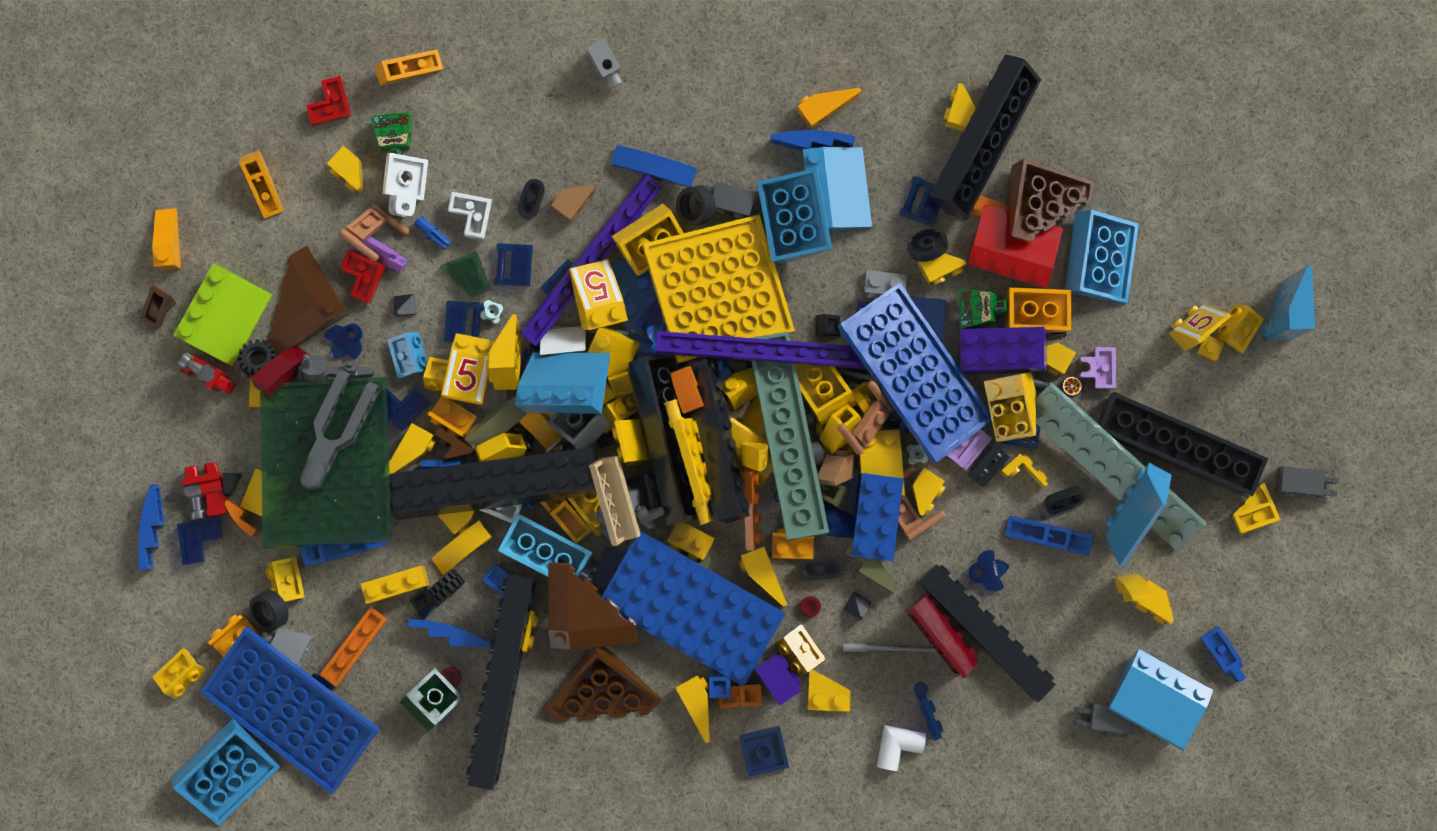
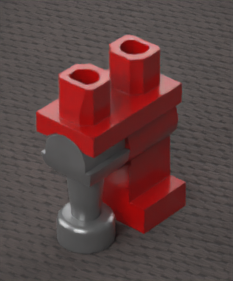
[178,352,236,394]
[181,462,229,520]

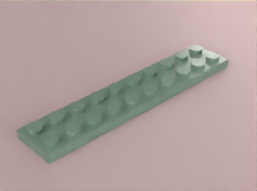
[751,332,829,541]
[1035,382,1207,551]

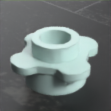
[480,300,503,324]
[906,444,928,465]

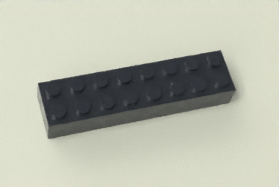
[929,54,1042,221]
[628,354,713,526]
[1097,392,1269,498]

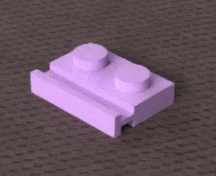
[946,429,992,471]

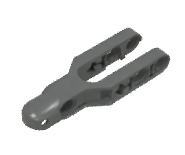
[300,370,380,490]

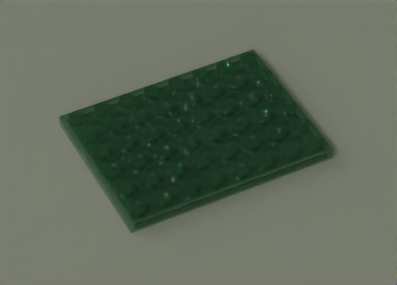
[260,377,392,549]

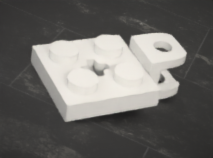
[382,153,428,217]

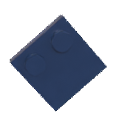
[910,296,947,341]
[739,725,789,777]

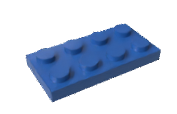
[851,473,904,561]

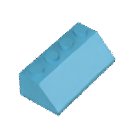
[498,513,593,577]

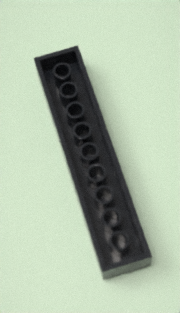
[388,447,598,520]
[465,573,537,790]

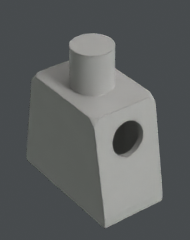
[586,38,623,88]
[261,628,315,668]

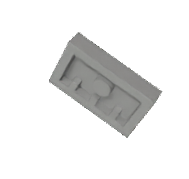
[863,270,907,300]

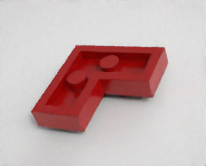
[306,76,352,126]
[340,250,386,304]

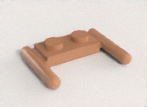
[339,204,410,262]
[838,381,893,455]
[898,466,946,541]

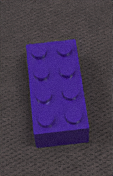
[961,326,1047,374]
[754,653,802,705]

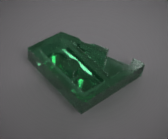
[440,251,491,297]

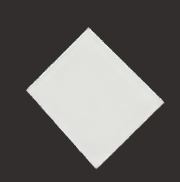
[540,326,586,355]

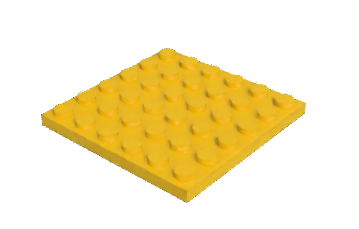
[642,215,795,364]

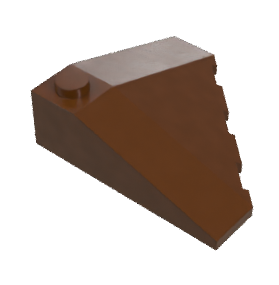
[1009,159,1095,242]
[268,245,349,356]
[548,562,638,650]
[543,647,661,722]

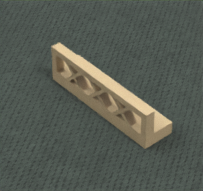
[589,455,641,546]

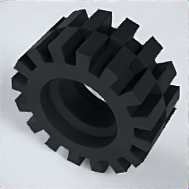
[238,339,276,378]
[426,569,466,606]

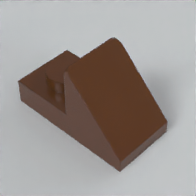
[140,285,176,329]
[435,427,476,460]

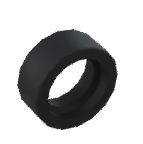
[676,186,715,226]
[249,590,289,632]

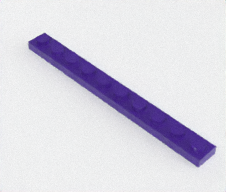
[518,174,662,346]
[656,331,865,369]

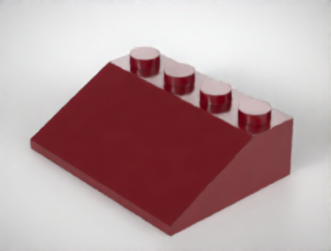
[905,595,978,678]

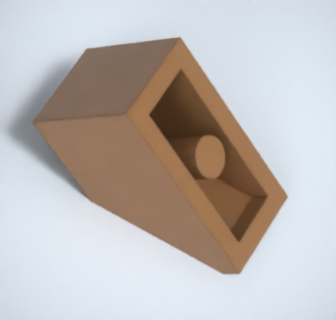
[551,185,596,223]
[818,449,855,486]

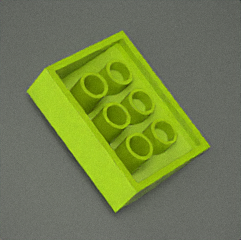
[173,263,273,367]

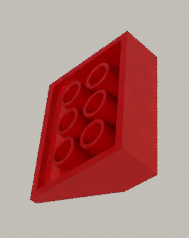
[966,205,1063,288]

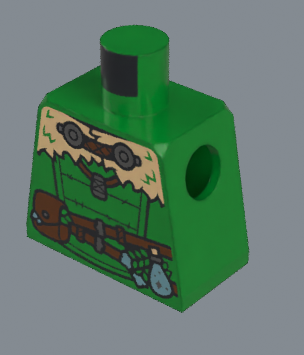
[371,112,413,155]
[959,289,1008,329]

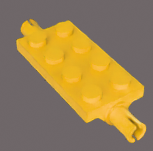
[664,400,713,525]

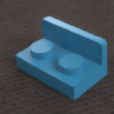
[387,332,428,379]

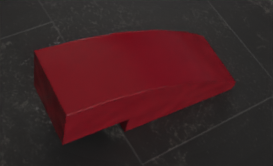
[251,346,311,397]

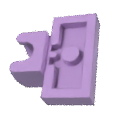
[1078,347,1116,389]

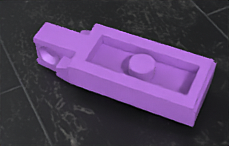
[351,237,407,272]

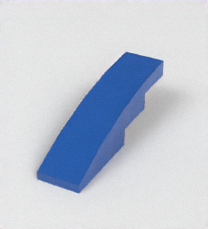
[770,130,856,151]
[611,145,697,187]
[138,484,165,571]
[1005,516,1094,556]
[408,618,491,648]

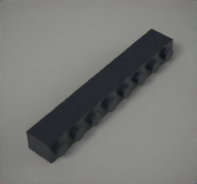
[684,357,750,523]
[918,564,1056,703]

